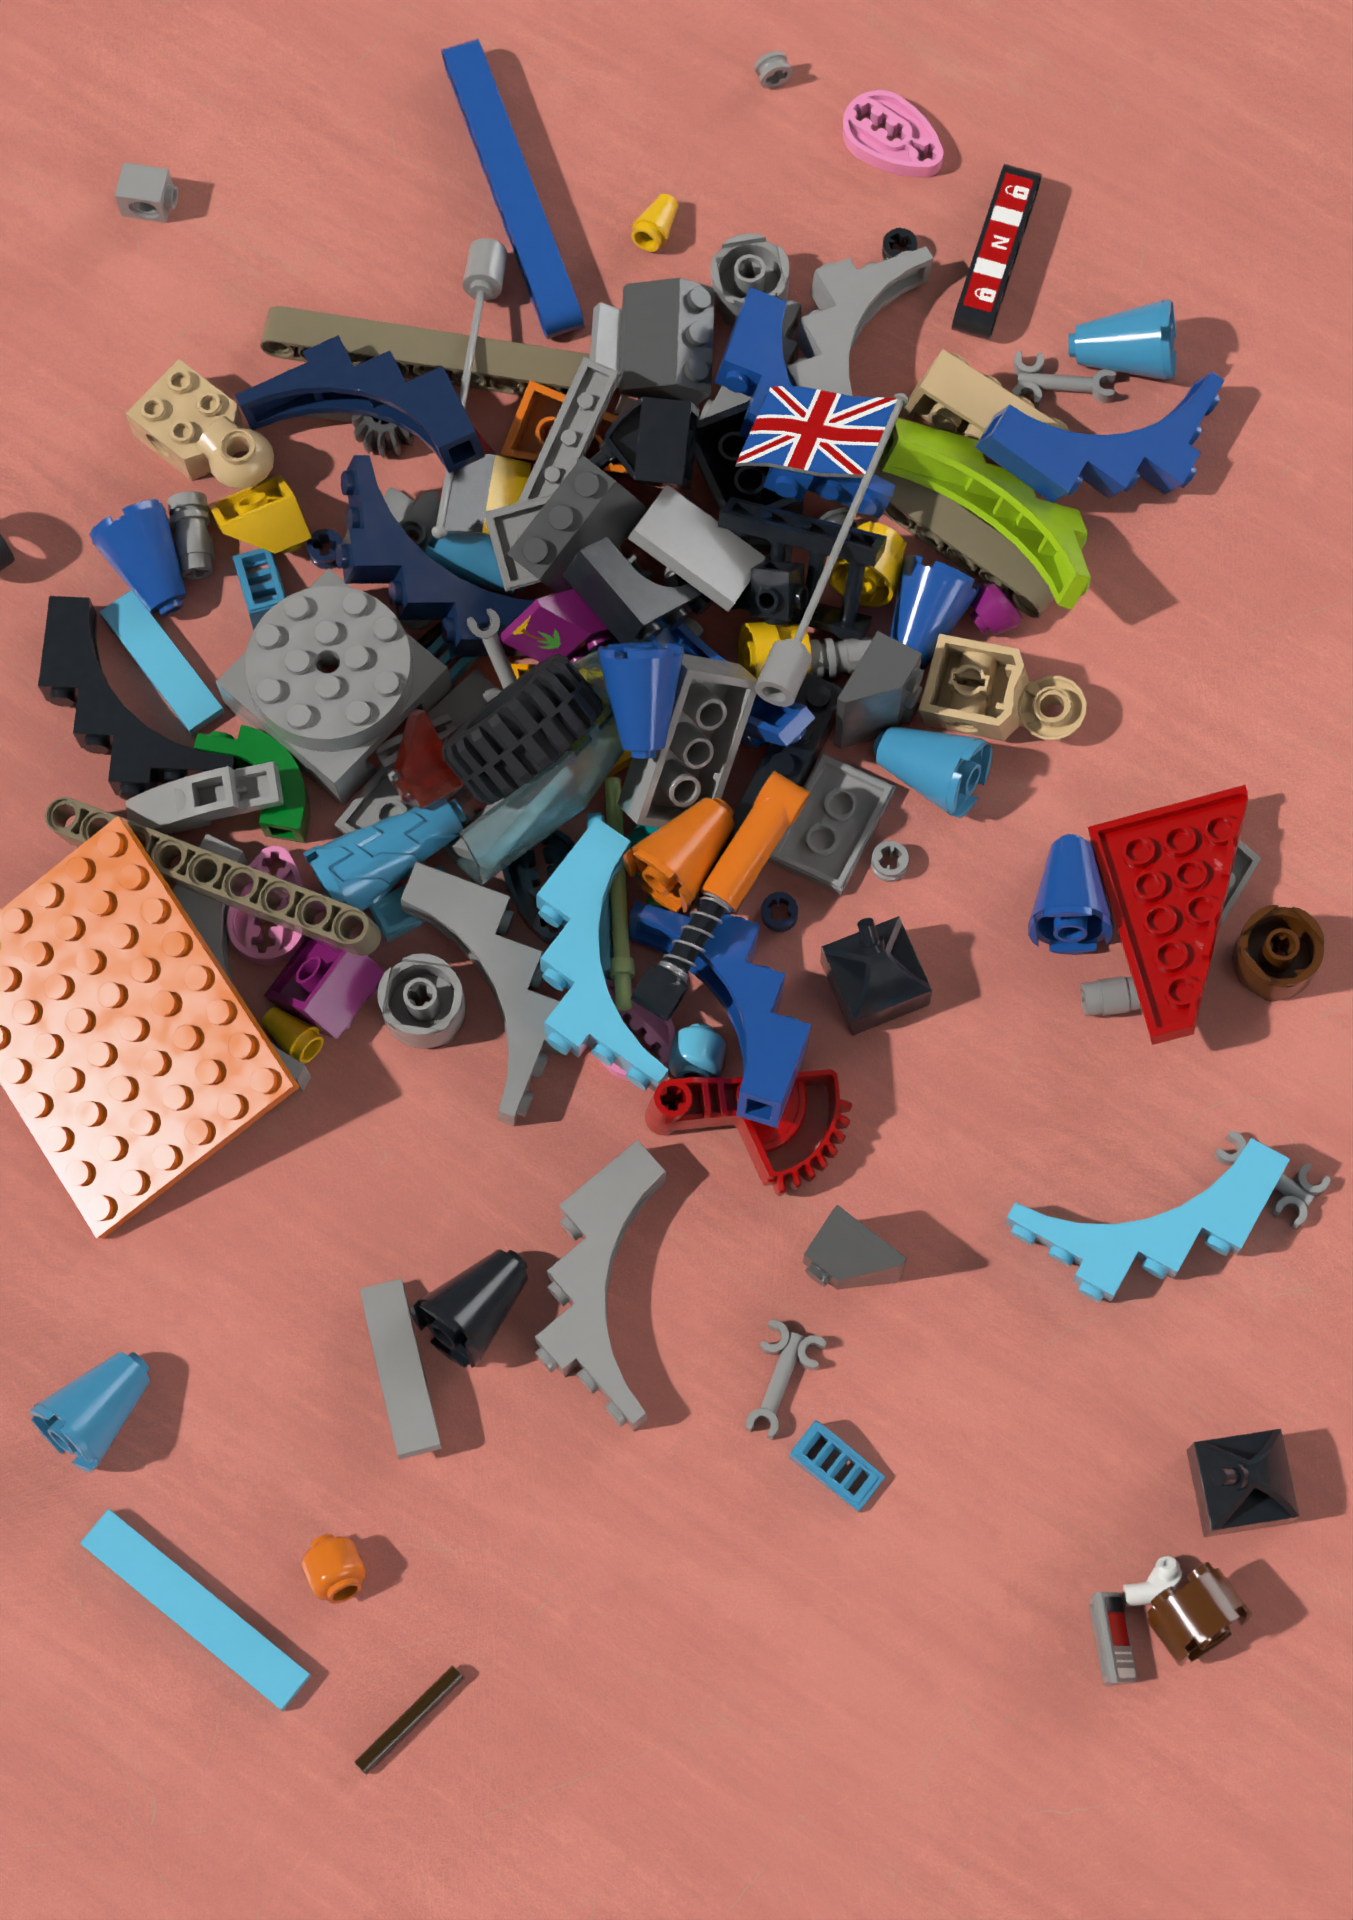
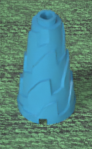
[303,797,467,911]

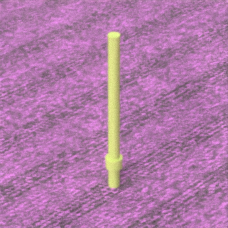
[605,777,635,1011]

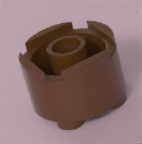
[1232,905,1324,1002]
[1147,1562,1252,1667]

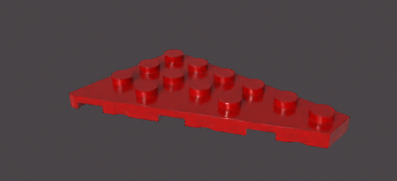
[1088,785,1248,1045]

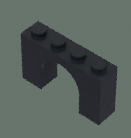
[563,496,714,643]

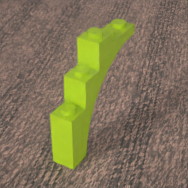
[879,418,1091,610]

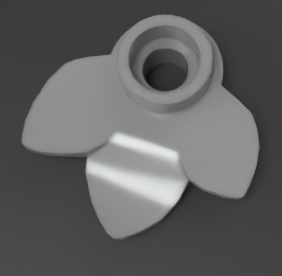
[384,488,440,551]

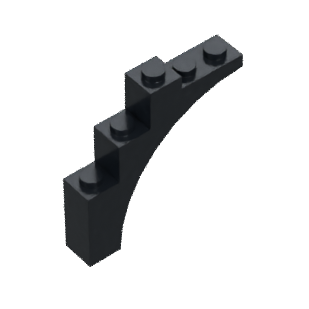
[38,596,239,800]

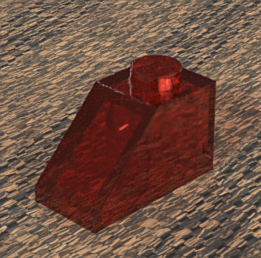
[393,709,464,809]

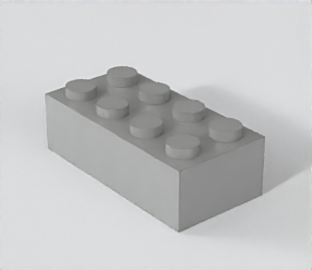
[617,654,757,828]

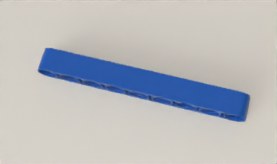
[441,39,584,339]

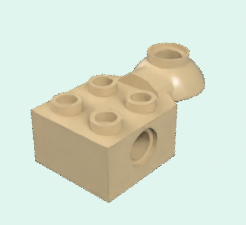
[125,359,274,489]
[919,634,1087,741]

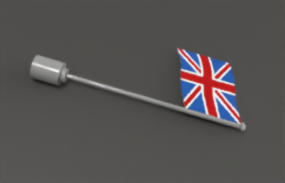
[735,386,908,707]

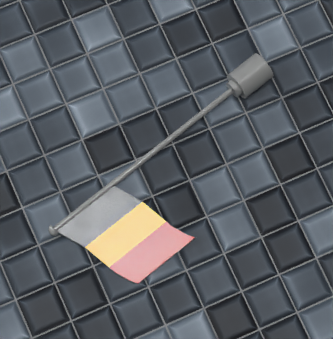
[431,238,535,539]

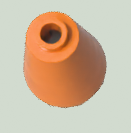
[623,798,735,913]

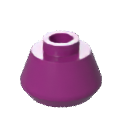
[969,582,1022,635]

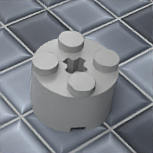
[710,233,789,326]
[378,953,466,1049]

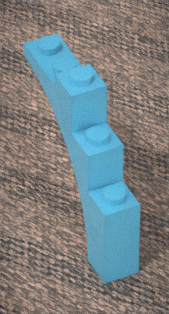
[536,817,669,1092]
[1006,1138,1290,1303]

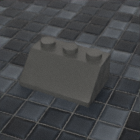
[619,278,715,406]
[507,456,649,593]
[834,631,924,749]

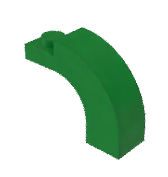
[194,725,310,843]

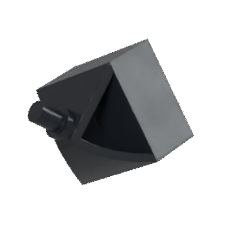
[589,397,699,490]
[820,916,933,1035]
[1187,1429,1300,1537]

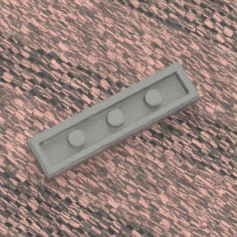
[517,357,621,503]

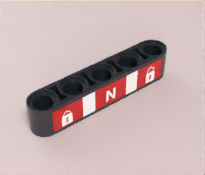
[951,164,1042,340]

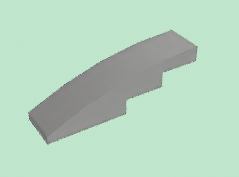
[360,1278,442,1460]

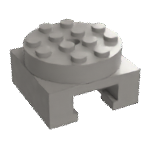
[216,568,453,806]

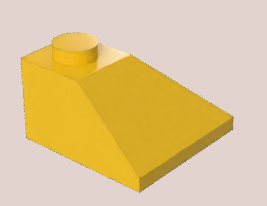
[208,474,312,554]

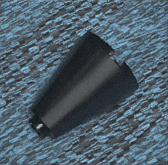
[411,1249,528,1368]

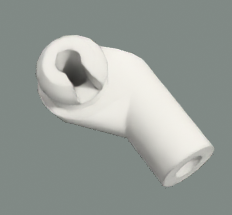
[1123,1556,1182,1607]

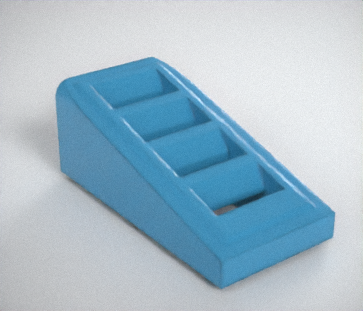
[233,549,286,630]
[789,1420,885,1513]

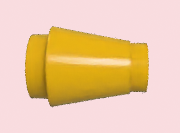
[631,193,679,252]
[261,1007,324,1064]

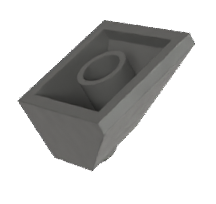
[803,1205,907,1289]

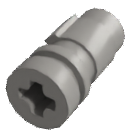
[167,491,215,579]
[810,637,873,679]
[1080,976,1142,1016]

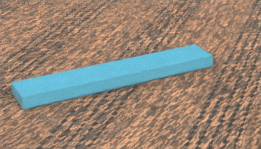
[80,1509,312,1711]

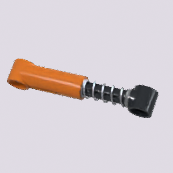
[630,771,811,1022]

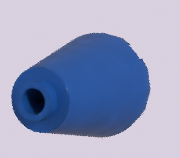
[89,499,187,617]
[890,555,981,670]
[598,642,684,758]
[1028,834,1113,955]

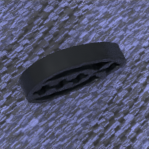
[502,826,575,945]

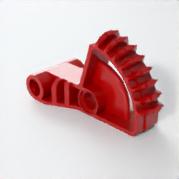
[645,1069,852,1196]

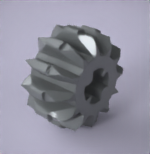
[351,414,414,459]

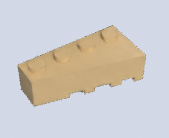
[899,349,1069,454]

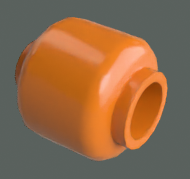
[301,1534,366,1604]

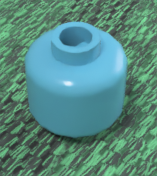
[668,1023,727,1079]

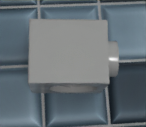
[115,162,178,223]

